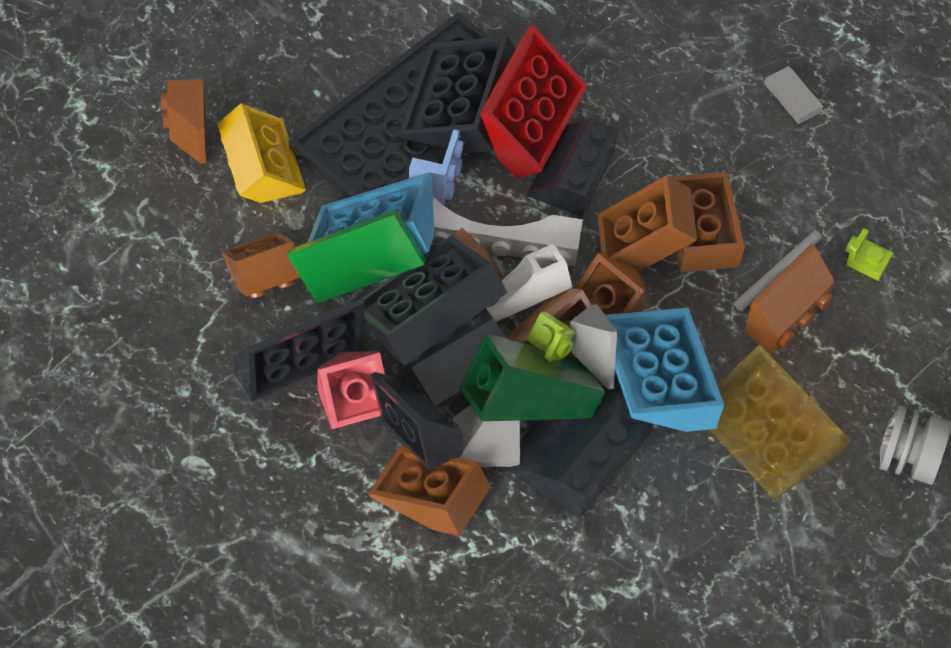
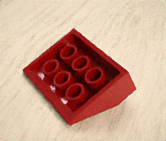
[480,25,588,178]

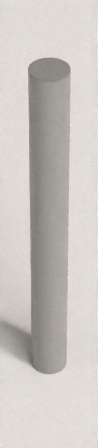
[734,230,822,311]

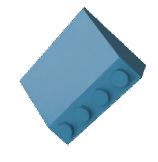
[307,172,434,255]
[605,308,724,432]

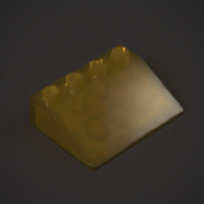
[709,344,852,500]

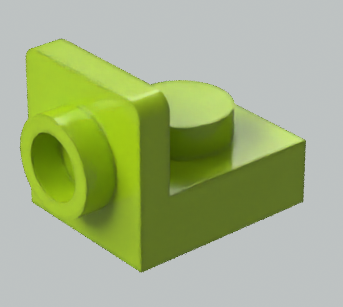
[845,228,893,281]
[527,312,576,362]

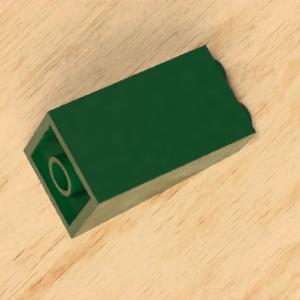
[459,333,605,422]

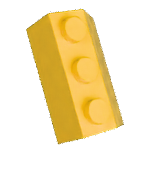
[217,103,306,203]

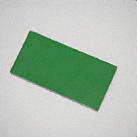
[287,209,426,304]

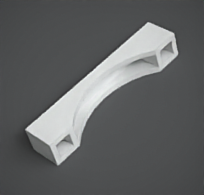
[432,197,583,266]
[486,243,572,322]

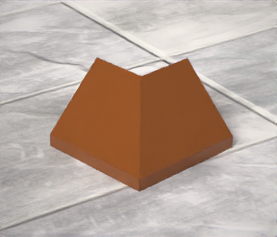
[575,253,647,315]

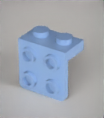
[409,129,464,206]

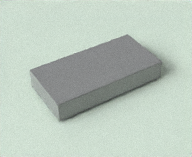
[764,66,823,124]

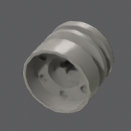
[879,405,951,485]

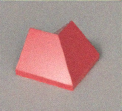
[318,351,385,429]

